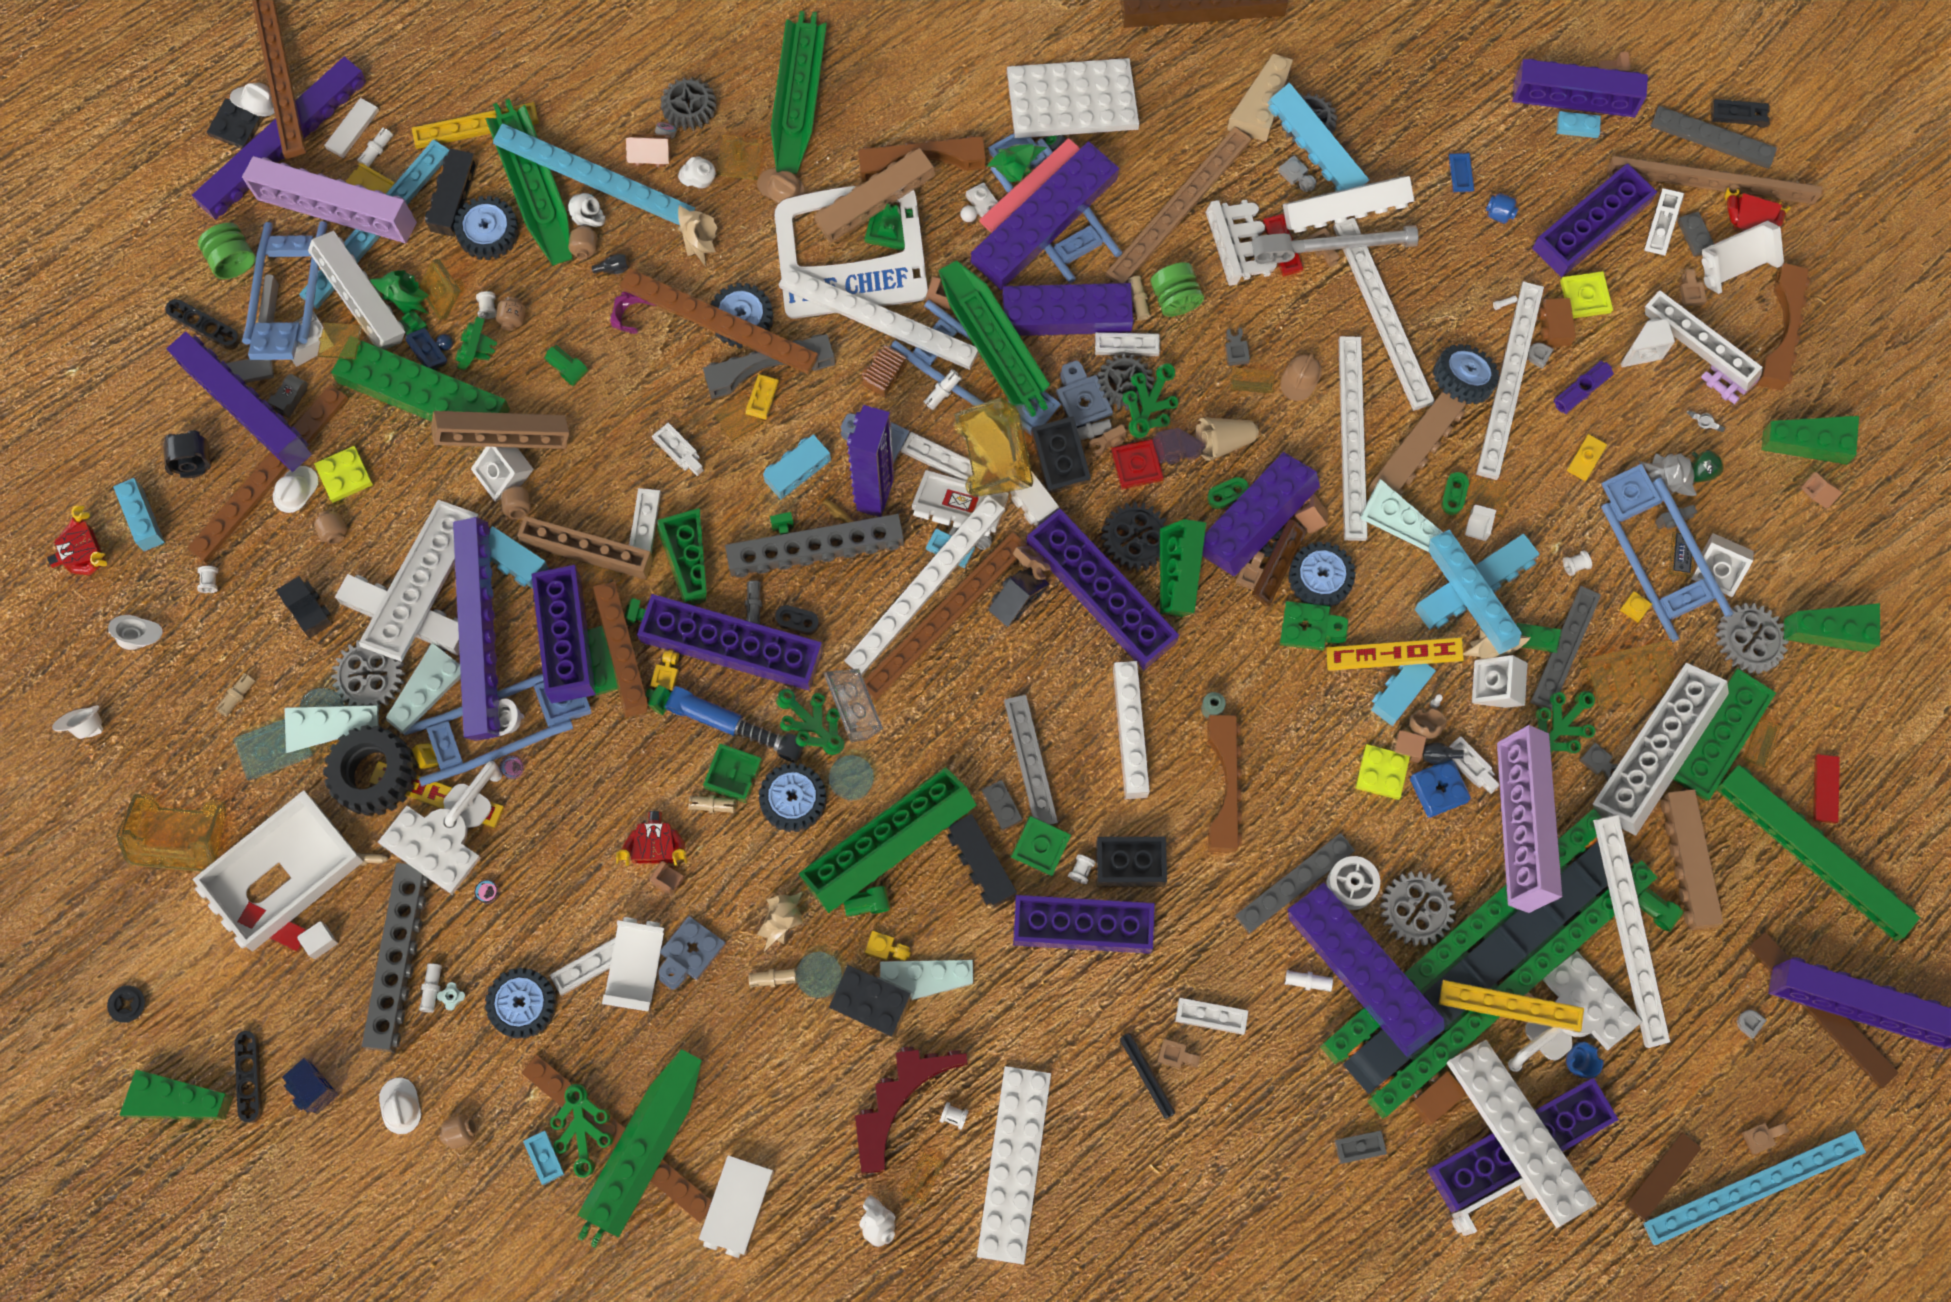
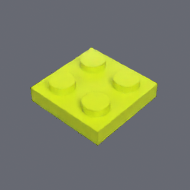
[1560,272,1613,319]
[314,446,373,503]
[1355,744,1410,800]

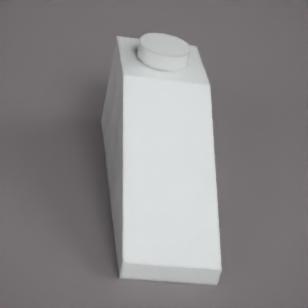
[1644,189,1684,256]

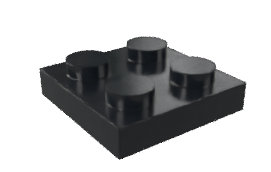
[207,98,265,149]

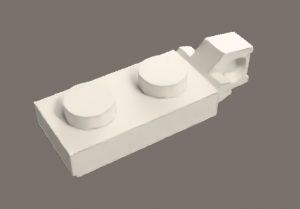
[652,423,704,476]
[1449,737,1500,794]

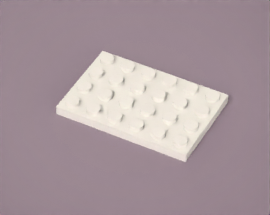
[1007,58,1139,138]

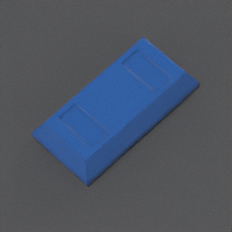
[1449,153,1474,192]

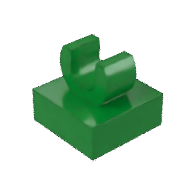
[399,310,428,335]
[770,512,794,535]
[624,598,646,626]
[645,685,671,716]

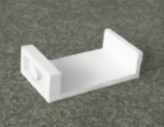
[1702,221,1784,294]
[602,917,665,1012]
[699,1156,774,1258]
[1451,1176,1536,1236]

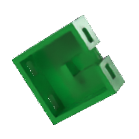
[703,743,763,804]

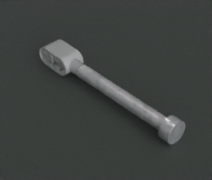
[1251,225,1418,264]

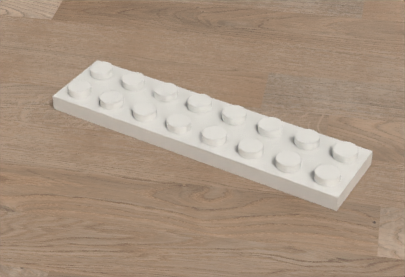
[359,500,479,662]
[1447,1040,1597,1228]
[977,1066,1051,1265]

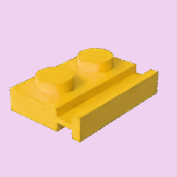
[346,163,395,194]

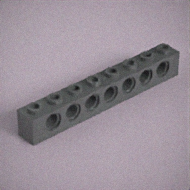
[725,514,904,578]
[361,863,430,1053]

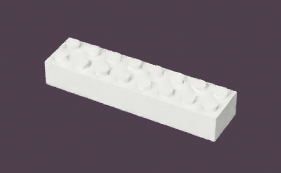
[1593,663,1729,835]

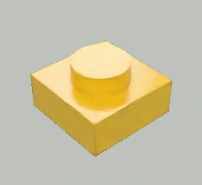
[1620,591,1652,623]
[412,744,439,769]

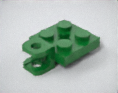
[1280,601,1348,651]

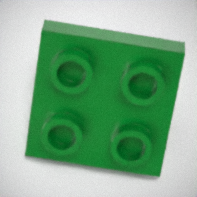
[864,204,913,251]
[455,316,497,371]

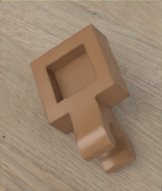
[1307,228,1340,268]
[1679,269,1707,307]
[1089,425,1126,457]
[1013,546,1051,580]
[1236,552,1265,590]
[1157,1039,1200,1069]
[1742,1123,1789,1155]

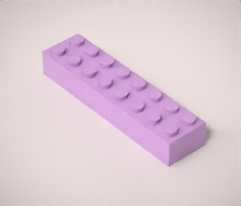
[242,156,417,243]
[1497,725,1562,913]

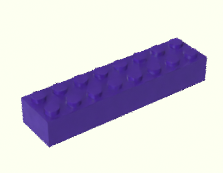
[971,141,1119,290]
[166,331,312,472]
[847,405,894,517]
[1026,509,1179,670]
[637,594,823,691]
[1287,883,1444,1057]
[1768,957,1951,1049]
[1427,1078,1619,1212]

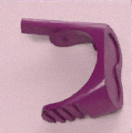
[610,291,656,334]

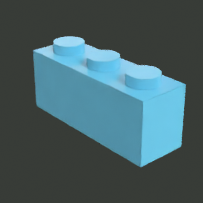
[763,434,831,500]
[113,478,165,551]
[489,526,549,589]
[1371,664,1436,726]

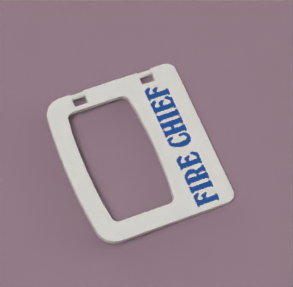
[775,186,928,319]

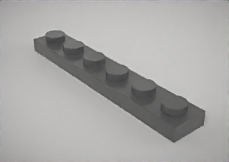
[1650,106,1777,169]
[1530,586,1601,711]
[1235,833,1355,934]

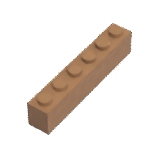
[814,148,935,244]
[1368,392,1466,496]
[431,411,569,449]
[517,516,653,580]
[1660,790,1723,931]

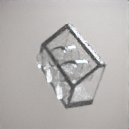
[824,668,883,742]

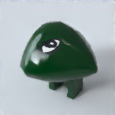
[1691,450,1724,483]

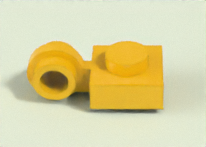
[650,649,679,692]
[865,931,911,961]

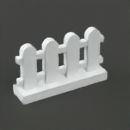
[1206,200,1277,286]

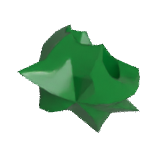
[987,144,1047,182]
[369,270,429,315]

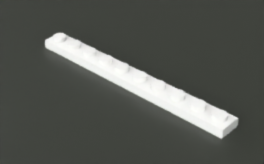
[1333,218,1435,411]
[779,267,979,370]
[1476,282,1544,480]
[1338,336,1367,541]
[844,495,1005,676]
[1593,815,1670,1048]

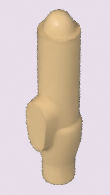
[357,853,388,866]

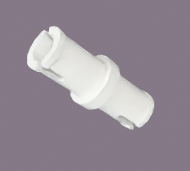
[357,127,393,167]
[924,369,962,410]
[419,964,442,1013]
[1285,970,1333,992]

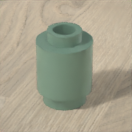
[1201,692,1225,718]

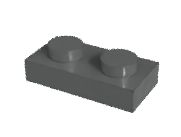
[1677,211,1714,257]
[982,780,1022,831]
[1334,1131,1387,1164]

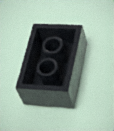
[1031,416,1091,494]
[1095,837,1167,887]
[829,964,915,1037]

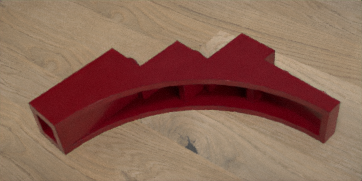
[855,1047,968,1174]

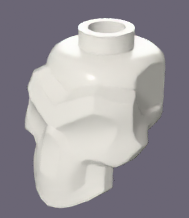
[678,157,716,188]
[568,193,605,227]
[859,1195,896,1247]

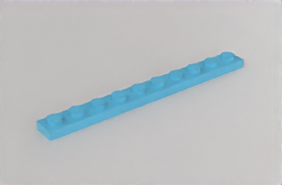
[493,123,695,226]
[299,139,449,309]
[1643,1131,1866,1245]

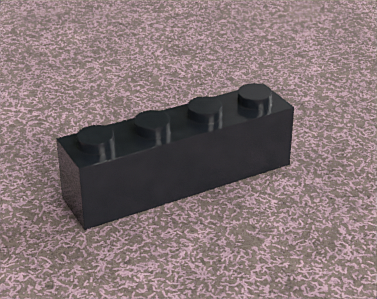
[425,148,478,237]
[946,814,1017,910]

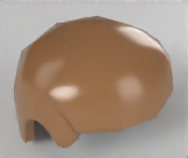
[1409,708,1447,739]

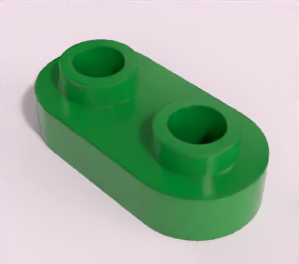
[1441,472,1469,515]
[1207,477,1249,509]

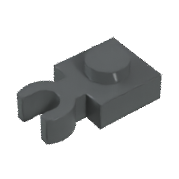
[1225,328,1250,366]
[1655,505,1698,529]
[1579,743,1618,781]

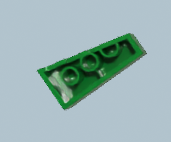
[1761,416,1859,465]
[657,508,706,605]
[1160,519,1206,617]
[1784,603,1880,653]
[119,1069,233,1120]

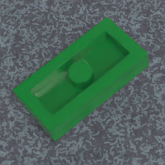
[1516,623,1562,653]

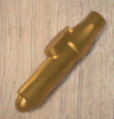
[823,498,857,523]

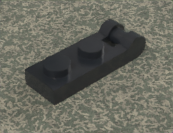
[1711,99,1770,128]

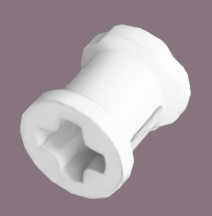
[476,291,497,319]
[1563,550,1592,576]
[197,566,218,593]
[1068,855,1096,884]
[940,1102,969,1130]

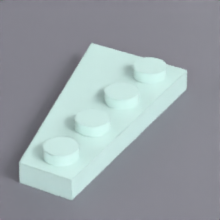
[1360,479,1443,552]
[386,643,461,734]
[285,705,379,753]
[880,960,973,1000]

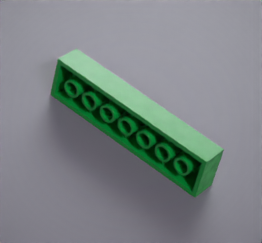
[331,336,510,422]
[798,767,977,913]

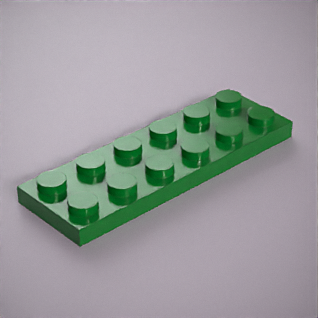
[1673,668,1776,802]

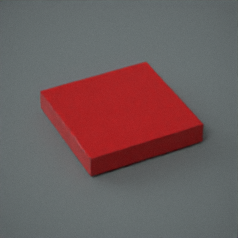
[1111,439,1164,490]

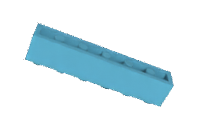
[1267,83,1369,191]
[1428,529,1521,655]
[1414,534,1540,630]

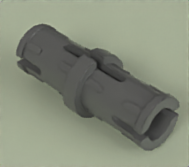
[745,581,762,625]

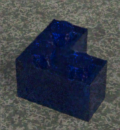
[282,1058,339,1114]

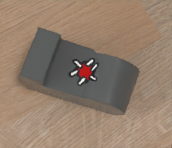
[267,374,308,418]

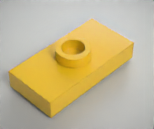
[746,374,779,420]
[1567,434,1607,482]

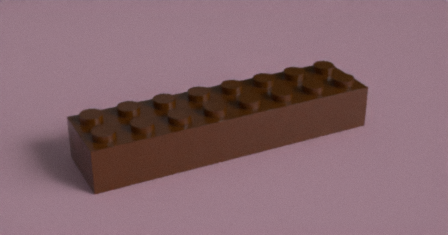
[1120,0,1288,28]

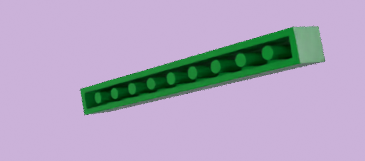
[1716,765,1921,942]

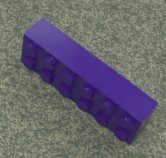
[1512,59,1648,118]
[1532,163,1657,278]
[1003,283,1133,336]
[1202,452,1320,577]
[531,565,596,704]
[1013,895,1155,954]

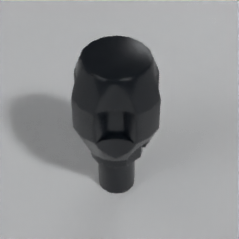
[592,253,630,275]
[1423,743,1464,764]

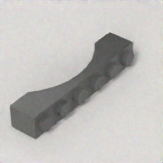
[703,334,835,399]

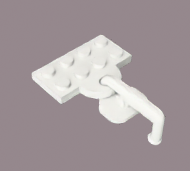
[378,761,502,895]
[1508,951,1642,1072]

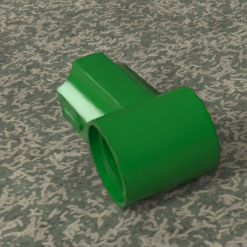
[544,345,589,386]
[844,886,891,917]
[1637,888,1684,932]

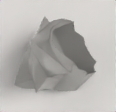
[1639,453,1697,496]

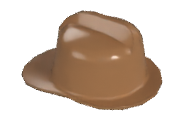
[757,168,804,203]
[1280,354,1322,401]

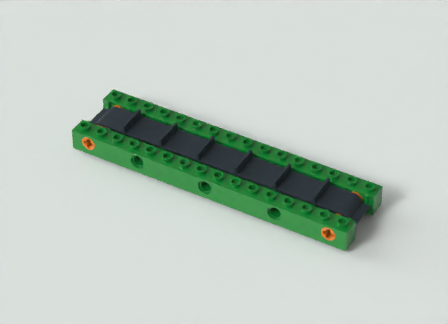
[1320,809,1658,1119]

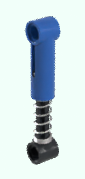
[665,686,805,763]

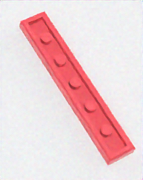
[980,138,1080,233]

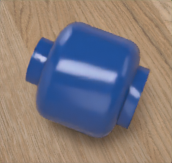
[1485,193,1519,224]

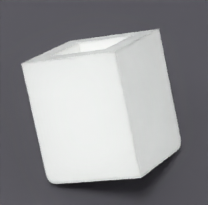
[1465,505,1496,541]
[297,921,338,959]

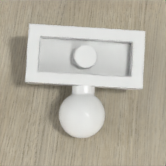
[960,182,998,222]

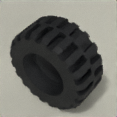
[323,725,417,816]

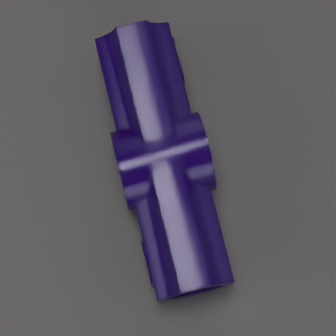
[1553,361,1614,414]

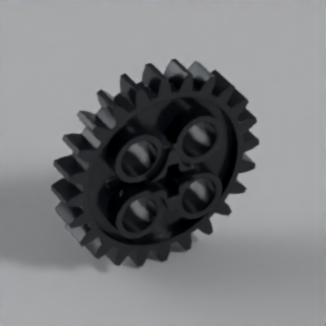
[1100,502,1167,572]

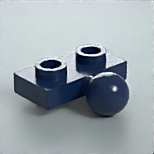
[405,328,454,370]

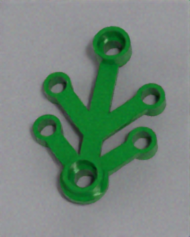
[1122,363,1178,438]
[776,689,845,755]
[1536,691,1595,754]
[550,1084,613,1178]

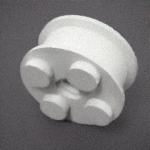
[1327,856,1380,910]

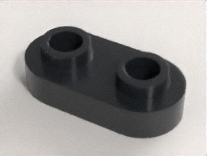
[775,605,819,635]

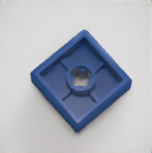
[1410,760,1471,818]

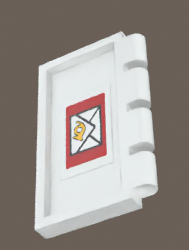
[912,470,1009,537]

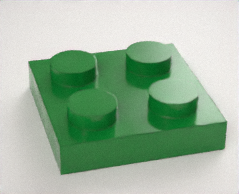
[1010,815,1071,876]

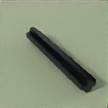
[1120,1033,1175,1119]

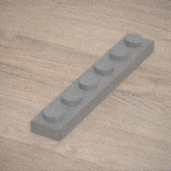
[1004,695,1058,826]

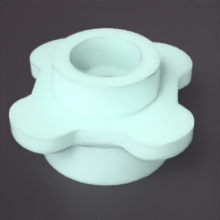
[437,982,465,1010]

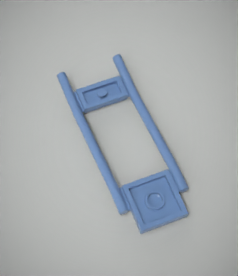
[988,134,1122,283]
[242,221,327,360]
[891,300,1061,435]
[1601,464,1734,642]
[404,674,592,786]

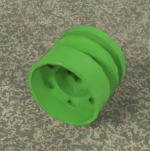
[198,223,256,279]
[1150,262,1204,317]

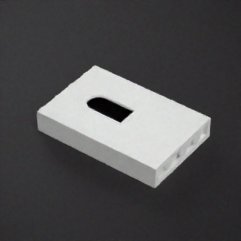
[193,790,364,952]

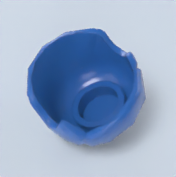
[1566,1042,1604,1079]

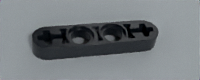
[165,299,240,350]
[234,1031,262,1123]

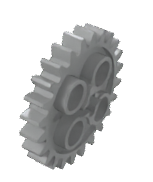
[1715,603,1789,674]
[331,640,405,709]
[1380,872,1456,947]

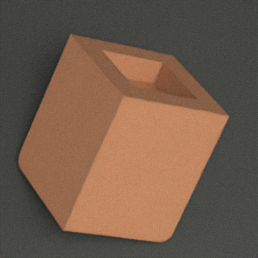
[1599,52,1630,72]
[926,277,951,312]
[1801,472,1842,509]
[1295,494,1328,533]
[1395,730,1426,763]
[650,861,684,897]

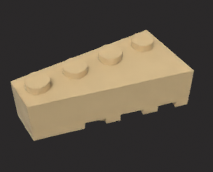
[1227,54,1293,142]

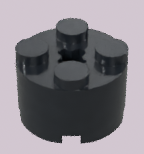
[163,430,211,478]

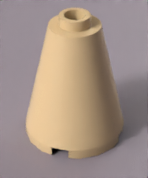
[1196,417,1259,461]

